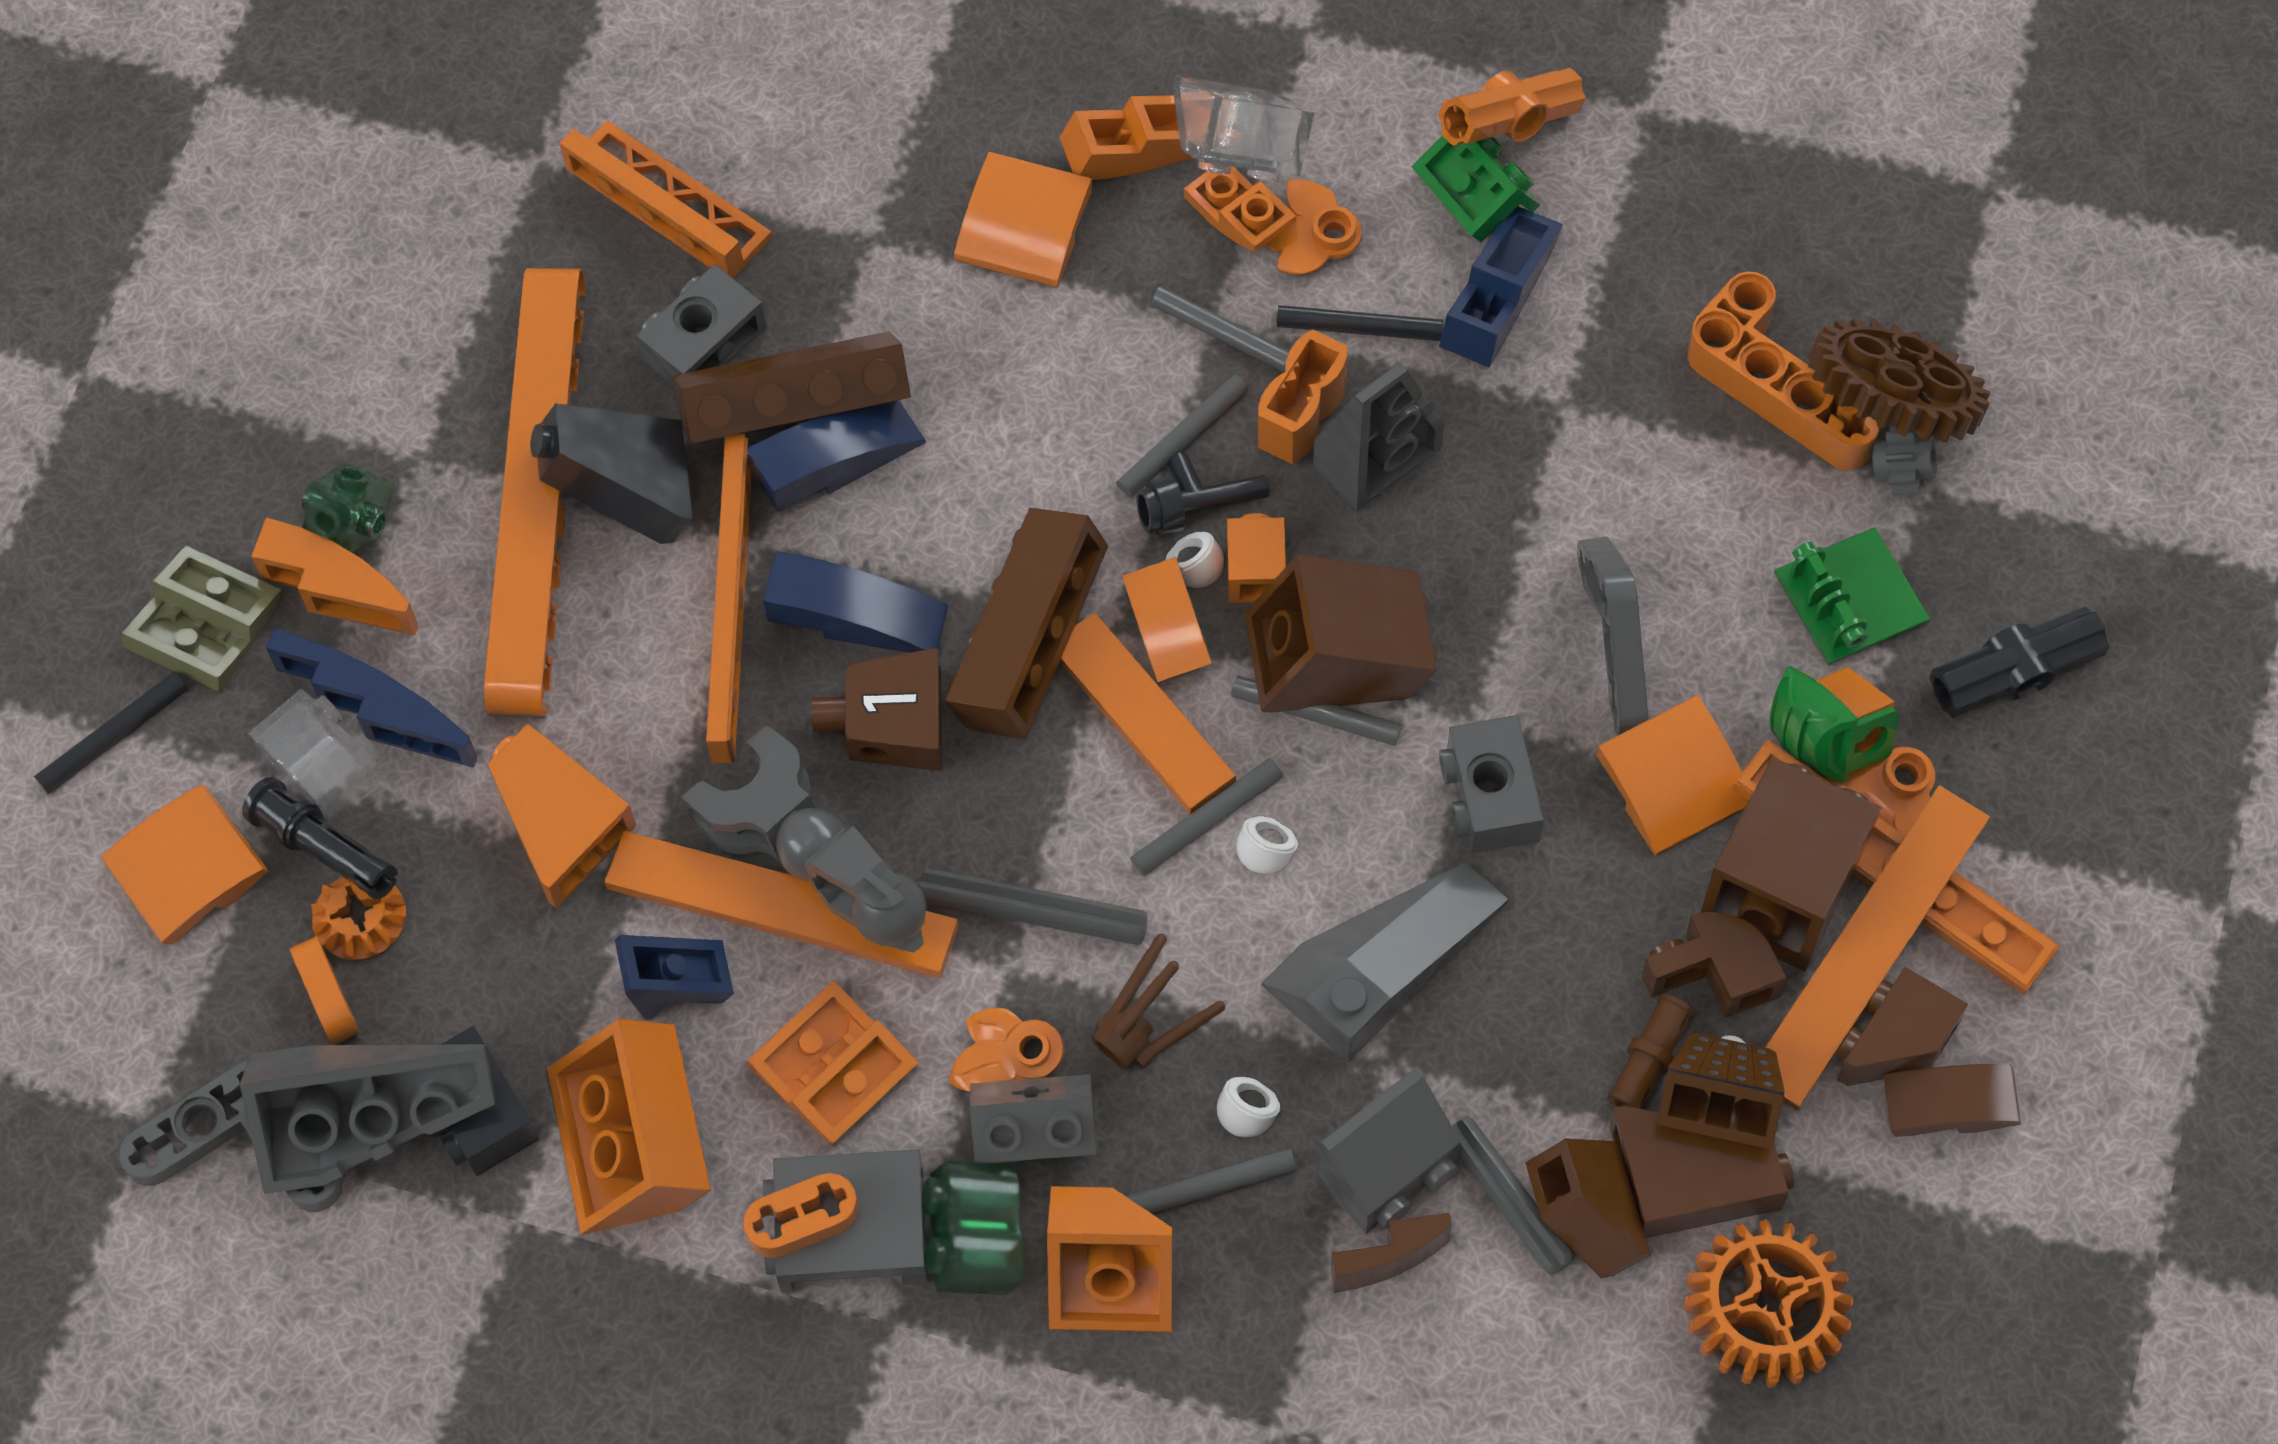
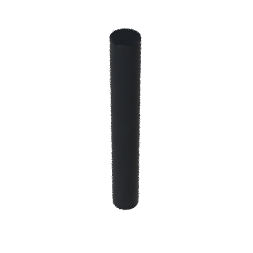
[1277,305,1444,341]
[34,672,188,794]

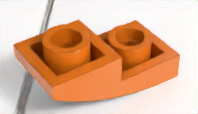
[1184,158,1296,252]
[1122,557,1212,683]

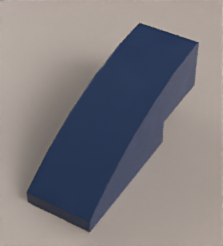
[1439,206,1563,368]
[746,400,926,512]
[763,551,948,653]

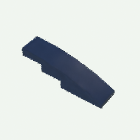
[266,628,478,768]

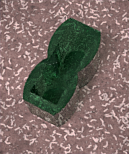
[922,1161,1023,1295]

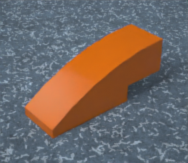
[1059,94,1242,180]
[251,517,419,635]

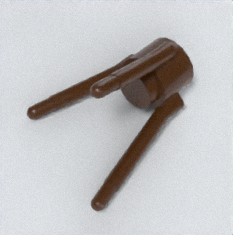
[1091,934,1225,1070]

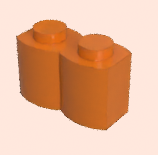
[1258,329,1348,465]

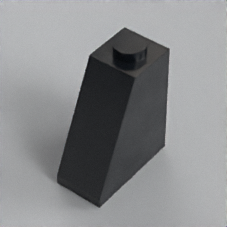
[530,403,693,544]

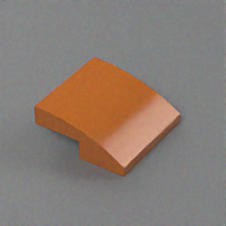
[954,152,1092,287]
[1596,695,1749,856]
[101,785,269,945]
[745,980,919,1146]

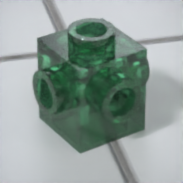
[302,462,394,553]

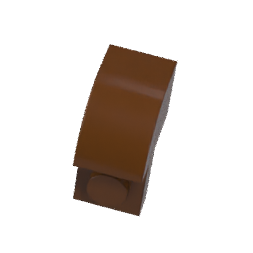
[1642,912,1786,1018]

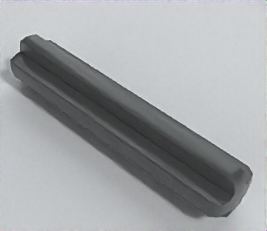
[1452,1117,1574,1275]

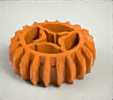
[1683,1219,1853,1388]

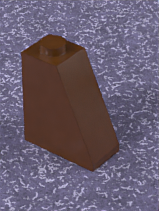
[1609,1106,1794,1238]

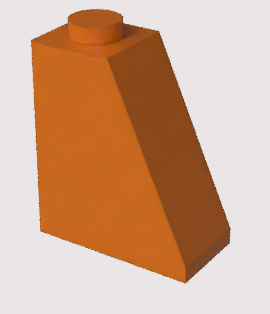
[487,723,636,908]

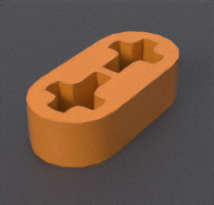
[289,936,360,1045]
[743,1173,859,1258]

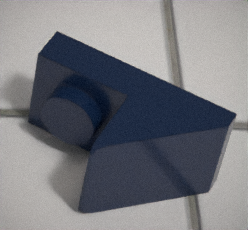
[615,935,734,1019]

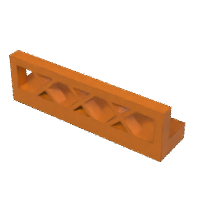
[559,120,772,279]

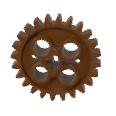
[1808,318,1990,442]

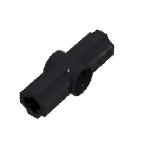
[1929,606,2110,718]

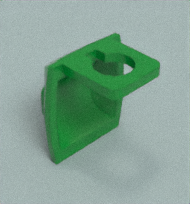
[1769,666,1899,783]

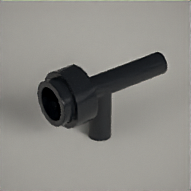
[1136,453,1269,536]

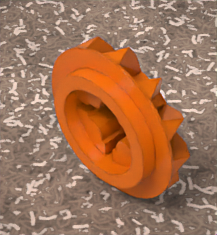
[311,876,406,960]

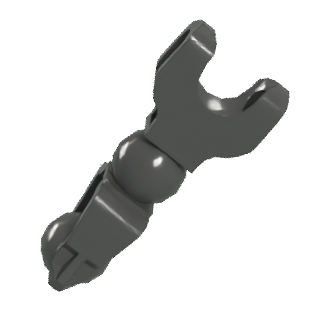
[681,726,927,953]

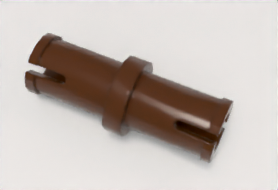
[1606,994,1695,1109]

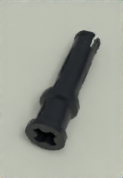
[242,777,398,899]

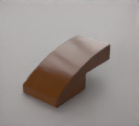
[1884,1064,2021,1137]
[1331,1212,1452,1293]

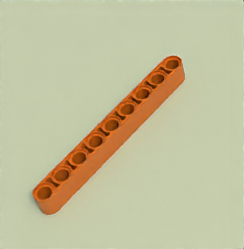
[484,268,586,716]

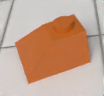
[1047,1186,1172,1332]

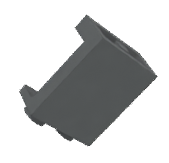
[763,1149,928,1292]

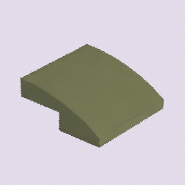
[121,545,282,693]

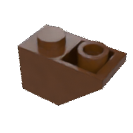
[1836,967,1968,1086]
[1525,1138,1651,1278]

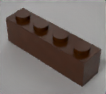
[672,331,911,443]
[945,507,1109,740]

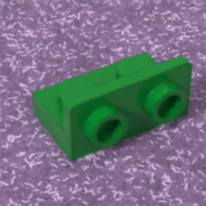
[1411,135,1540,243]

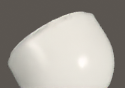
[1166,532,1225,588]
[1236,816,1298,874]
[1217,1077,1280,1137]

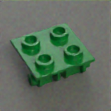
[1774,527,1930,665]

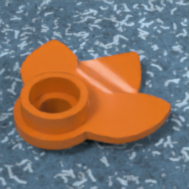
[1265,179,1362,275]
[1825,747,1935,836]
[949,1008,1065,1093]

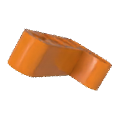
[1687,271,1879,471]

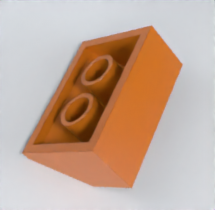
[547,1018,711,1235]

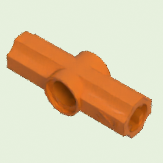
[1438,68,1586,146]

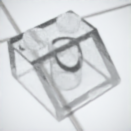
[1173,75,1315,182]

